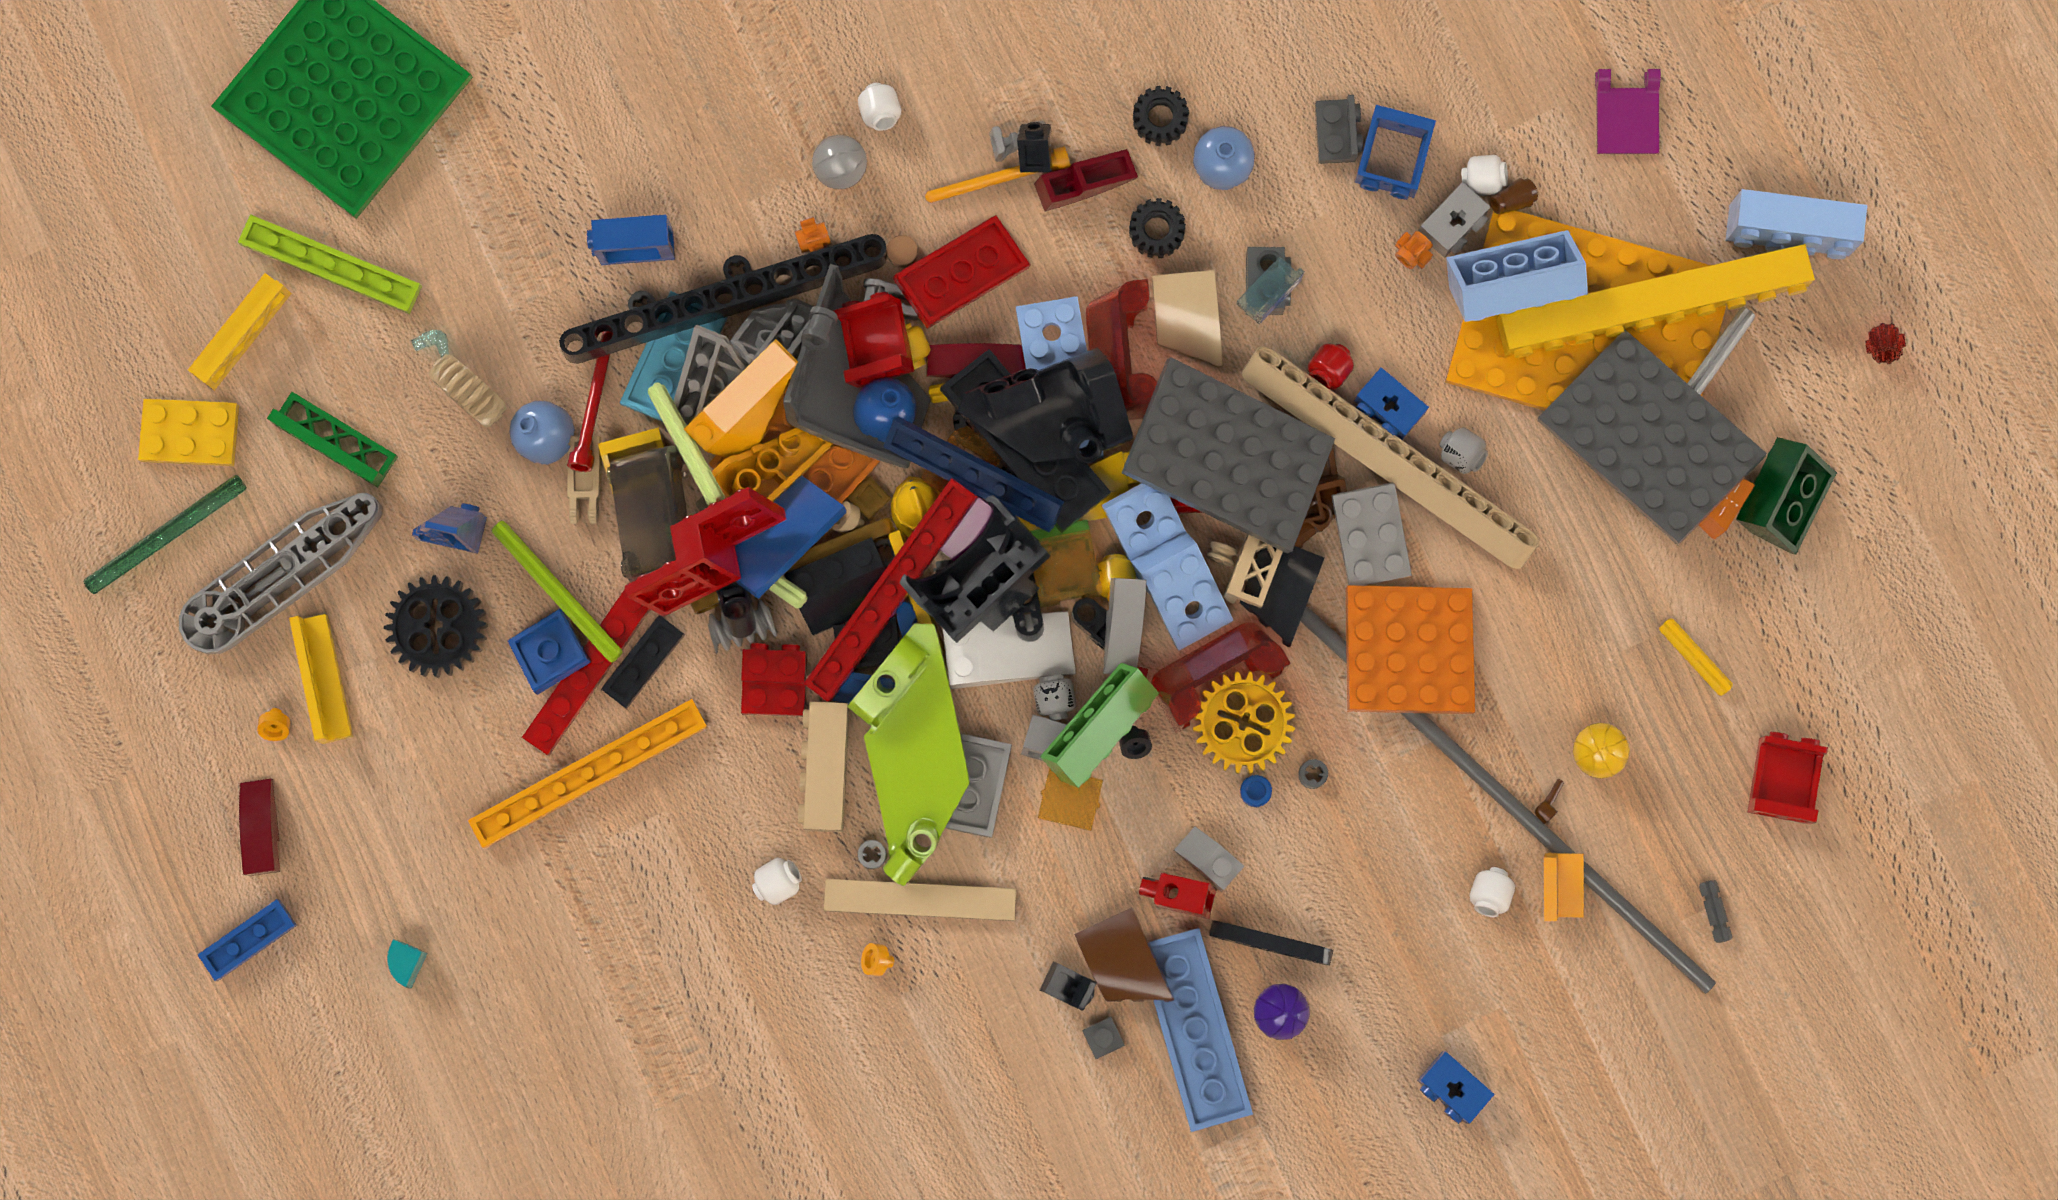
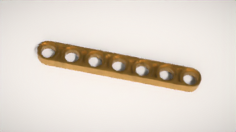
[691,518,895,614]

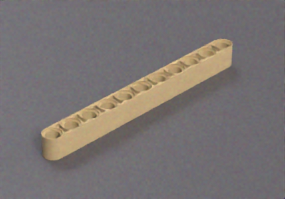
[1242,346,1539,569]

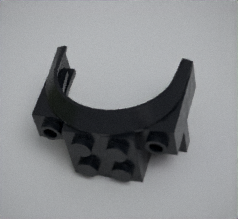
[900,495,1051,643]

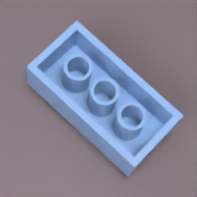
[1725,189,1867,259]
[1446,230,1588,322]

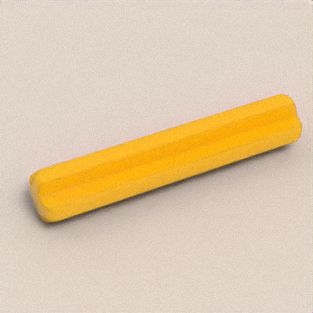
[1659,618,1733,696]

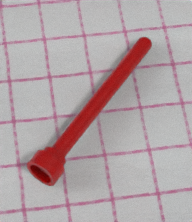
[567,331,613,472]

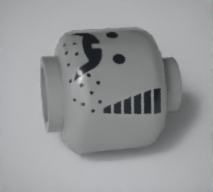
[1440,427,1488,474]
[1033,674,1077,721]

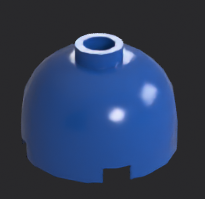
[853,377,917,442]

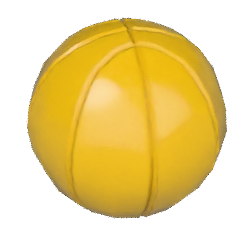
[1573,722,1630,779]

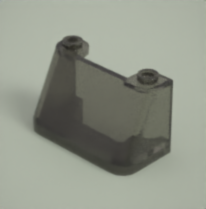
[607,446,688,582]

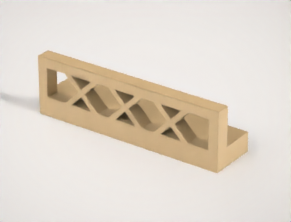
[1223,534,1283,608]

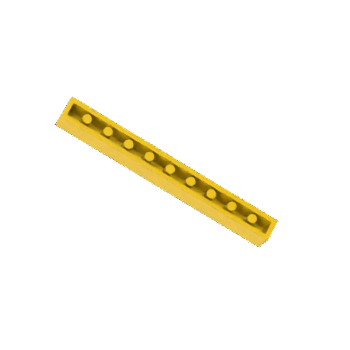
[1496,244,1815,358]

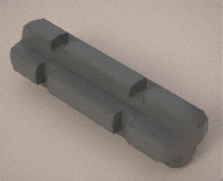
[1699,880,1733,943]

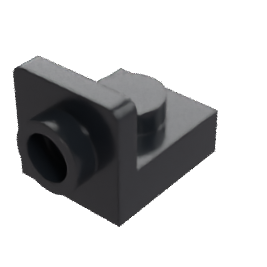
[1017,122,1052,173]

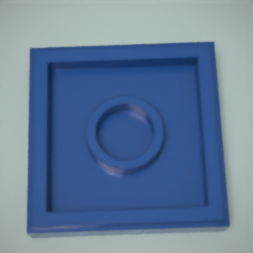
[507,608,591,695]

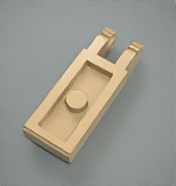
[567,436,601,524]

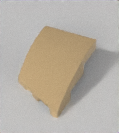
[1152,270,1223,367]

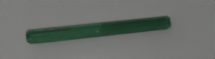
[83,475,247,594]

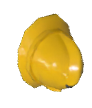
[891,476,942,538]

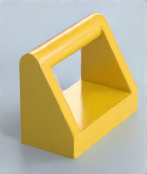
[598,427,674,496]

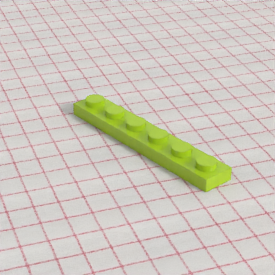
[238,214,422,314]

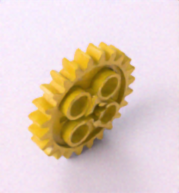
[1192,671,1295,774]

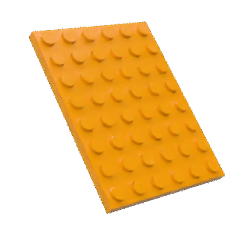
[1445,210,1726,411]

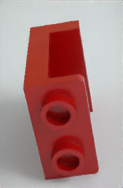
[833,292,915,388]
[1747,732,1828,825]

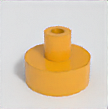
[257,708,291,741]
[861,943,895,976]

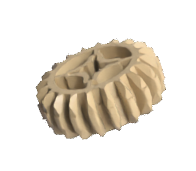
[428,354,507,427]

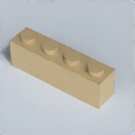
[798,702,849,832]

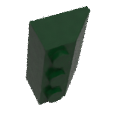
[1736,437,1837,555]

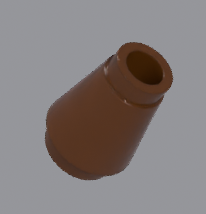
[1490,178,1538,214]

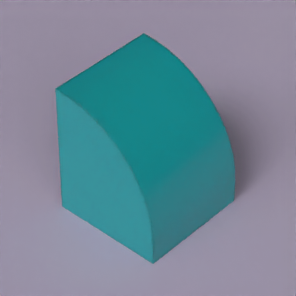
[387,939,428,988]

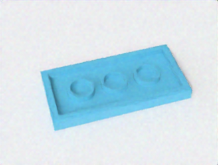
[620,291,728,422]

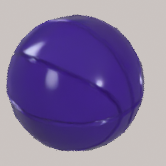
[1254,983,1310,1040]

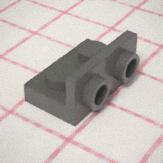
[1315,94,1363,164]

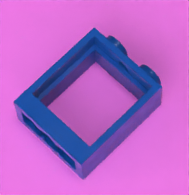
[1354,105,1436,200]
[587,214,675,265]

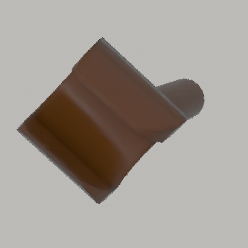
[1535,779,1564,824]

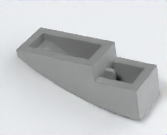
[1103,578,1146,674]

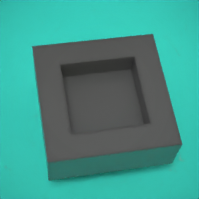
[1082,1017,1125,1059]

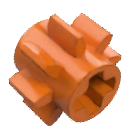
[795,217,831,254]
[1395,231,1433,270]

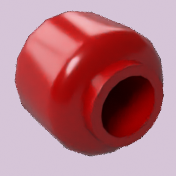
[1307,343,1354,389]

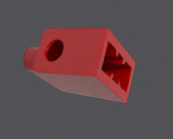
[1139,873,1217,920]

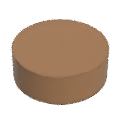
[887,235,918,268]

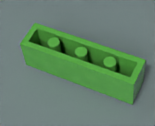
[1040,663,1159,788]

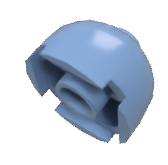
[1193,126,1255,190]
[509,401,575,465]

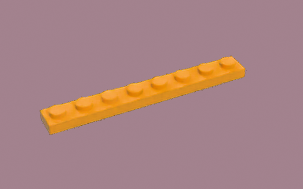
[468,699,708,849]

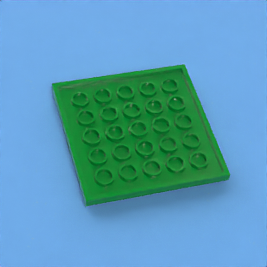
[211,0,473,219]

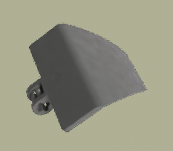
[783,264,931,469]

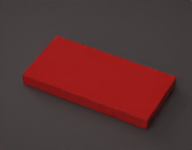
[893,215,1030,329]

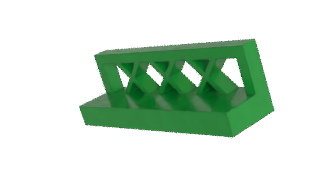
[266,392,398,488]

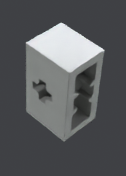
[1418,182,1490,258]

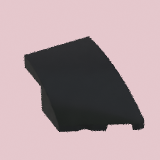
[1239,542,1324,648]

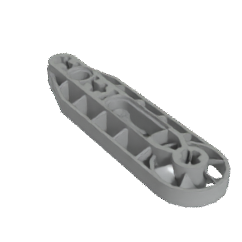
[179,493,382,655]

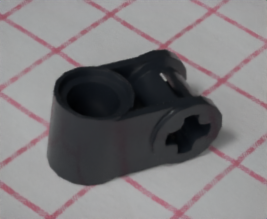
[716,582,756,638]
[1071,598,1107,650]

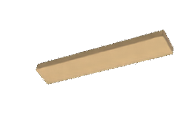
[824,879,1016,921]

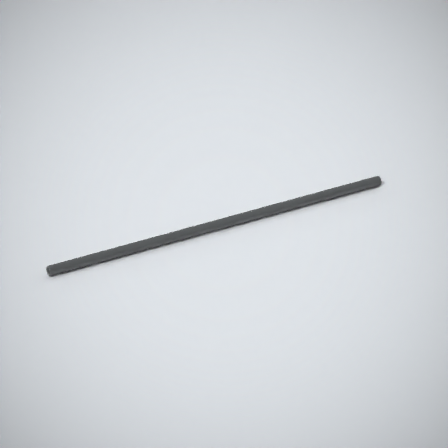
[1301,606,1716,994]

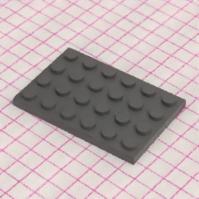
[1538,330,1767,546]
[1122,357,1335,553]

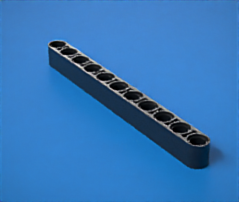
[559,234,887,364]

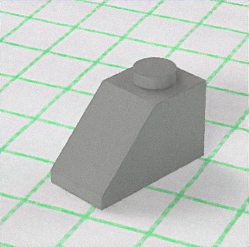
[1174,826,1244,892]

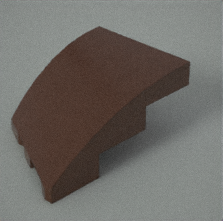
[1294,446,1347,548]
[1074,907,1174,1002]

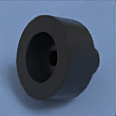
[1119,726,1152,759]

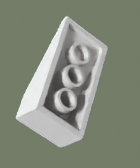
[943,611,1076,689]

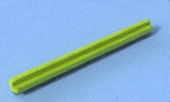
[491,521,623,662]

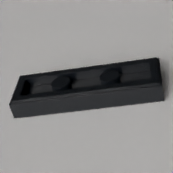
[601,615,685,709]

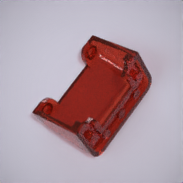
[1086,279,1157,420]
[1151,622,1291,734]

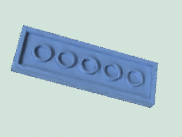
[1149,928,1253,1132]

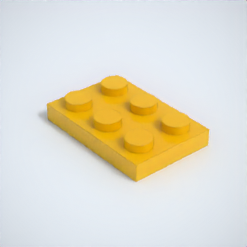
[138,399,239,466]

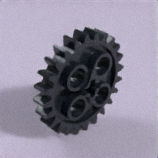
[384,575,488,678]

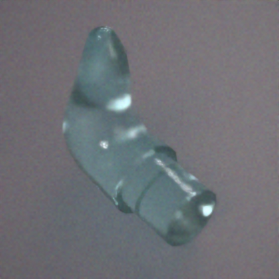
[411,330,449,357]

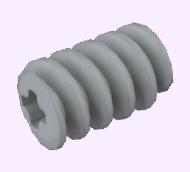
[708,599,777,654]

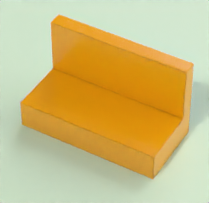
[1544,853,1584,921]

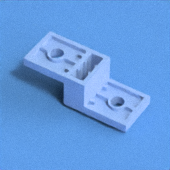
[1016,296,1104,459]
[1102,483,1234,650]

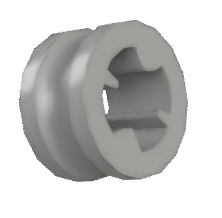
[858,840,887,869]

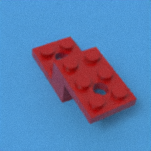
[625,487,787,616]

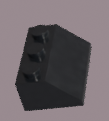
[784,537,887,636]

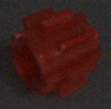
[1865,323,1906,365]

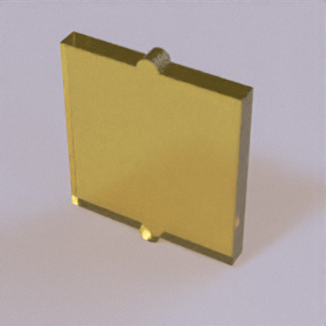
[1037,768,1103,831]

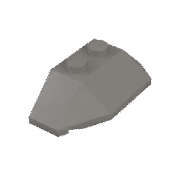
[730,298,814,365]
[665,325,748,442]

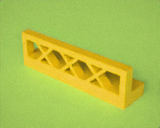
[188,273,292,391]
[289,614,353,744]

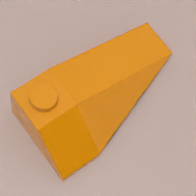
[684,339,798,458]
[711,428,833,502]

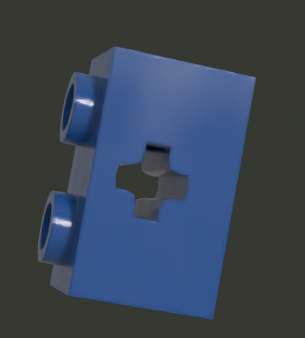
[1354,367,1429,440]
[1417,1051,1495,1124]

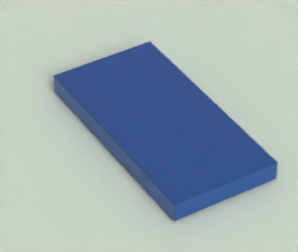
[735,475,847,599]

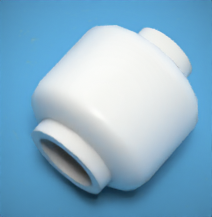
[858,83,901,131]
[1461,155,1508,196]
[752,858,802,905]
[1470,867,1515,917]

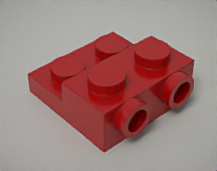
[741,643,808,717]

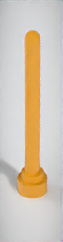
[925,146,1071,203]

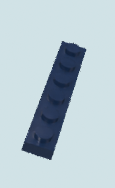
[883,417,1064,532]

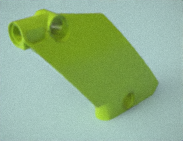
[847,623,970,886]

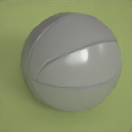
[812,135,867,189]

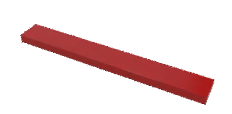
[803,478,979,702]

